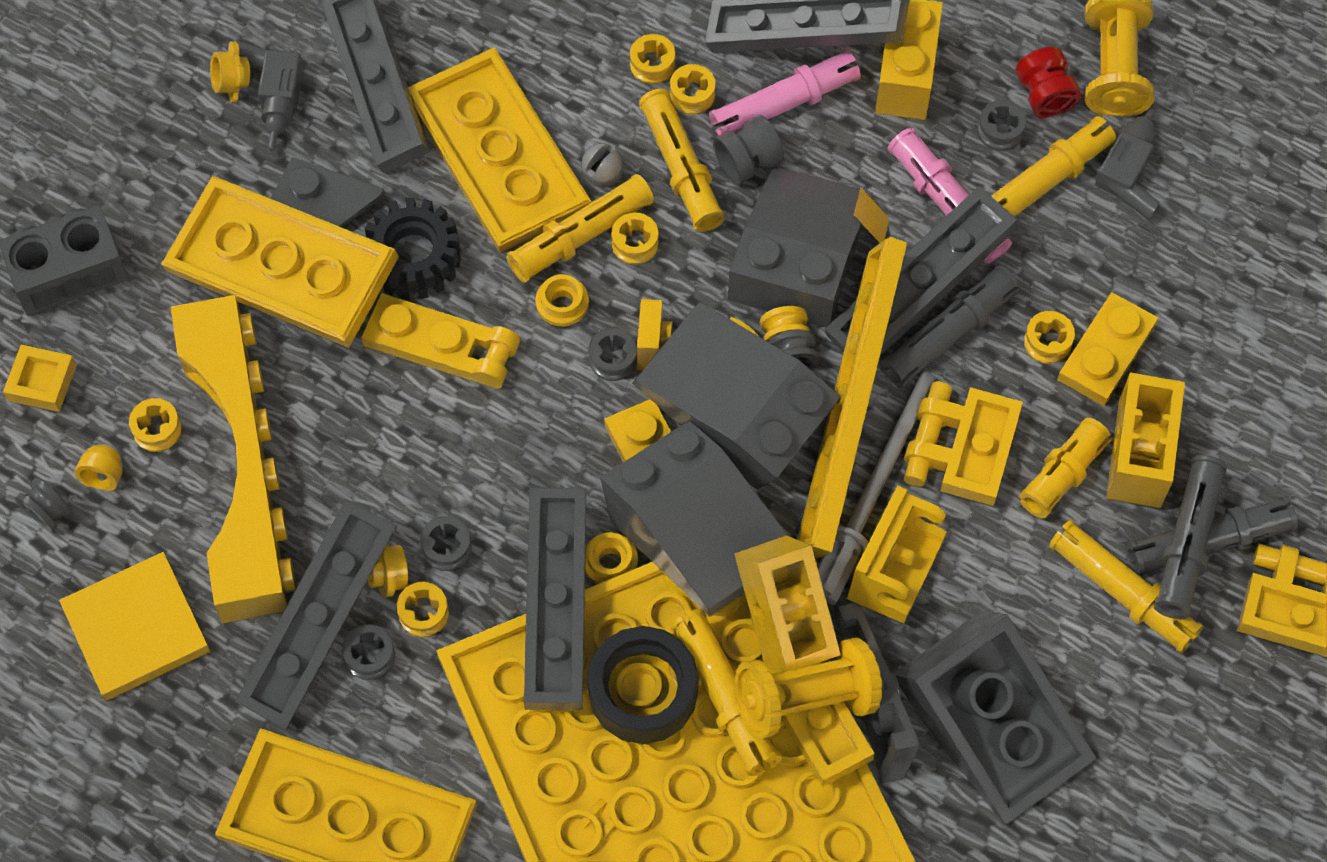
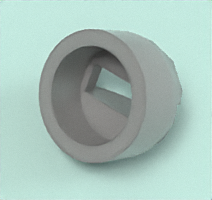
[581,143,624,188]

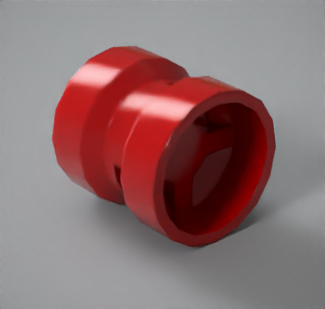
[1015,46,1082,119]

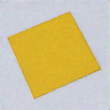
[854,188,889,243]

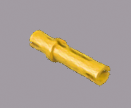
[639,88,725,232]
[991,116,1117,217]
[506,174,654,283]
[1048,520,1204,654]
[671,609,782,776]

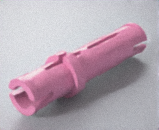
[709,49,861,136]
[888,128,1012,264]

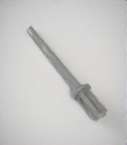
[817,369,937,605]

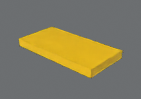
[408,47,591,253]
[161,175,399,348]
[215,728,477,862]

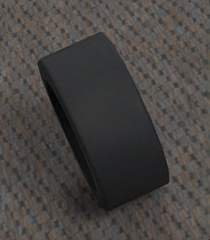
[587,626,699,744]

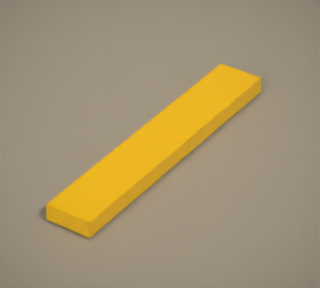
[797,237,907,560]

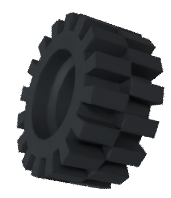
[365,198,461,300]

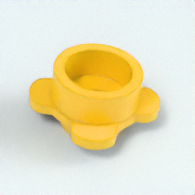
[210,41,250,103]

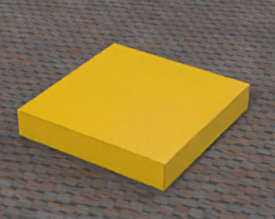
[59,552,211,701]

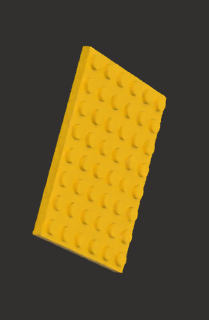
[436,562,915,862]

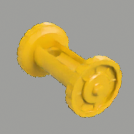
[1085,0,1155,117]
[734,638,882,740]

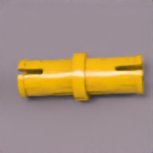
[1018,418,1112,519]

